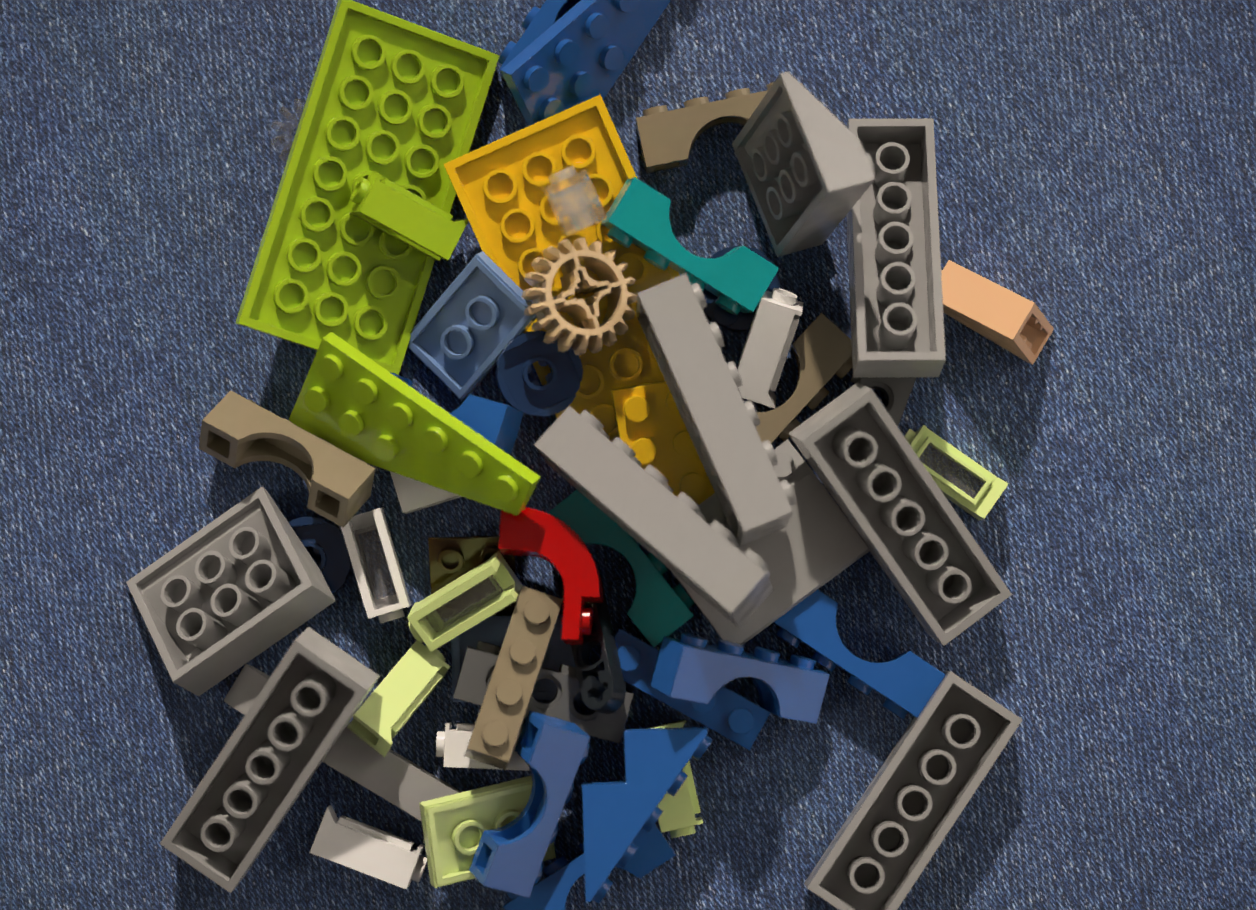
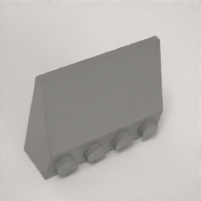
[732,71,876,257]
[669,439,870,645]
[126,487,336,696]

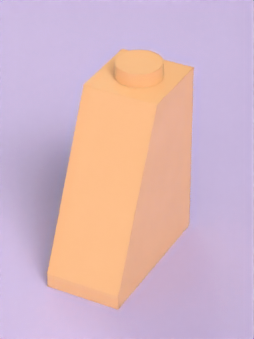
[941,260,1054,365]

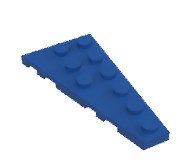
[500,0,671,126]

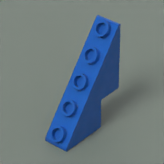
[582,727,713,904]

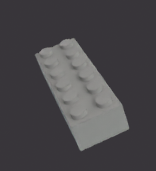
[846,118,946,378]
[636,273,796,547]
[788,382,1012,646]
[534,406,774,629]
[160,627,380,893]
[804,671,1023,910]

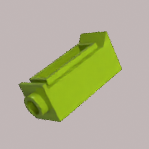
[349,173,468,261]

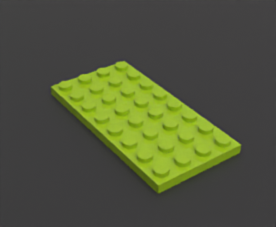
[235,0,500,375]

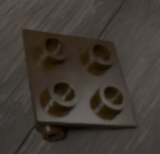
[428,536,517,617]

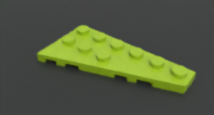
[289,332,540,515]

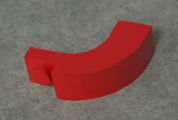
[498,507,603,645]

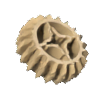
[521,238,637,355]

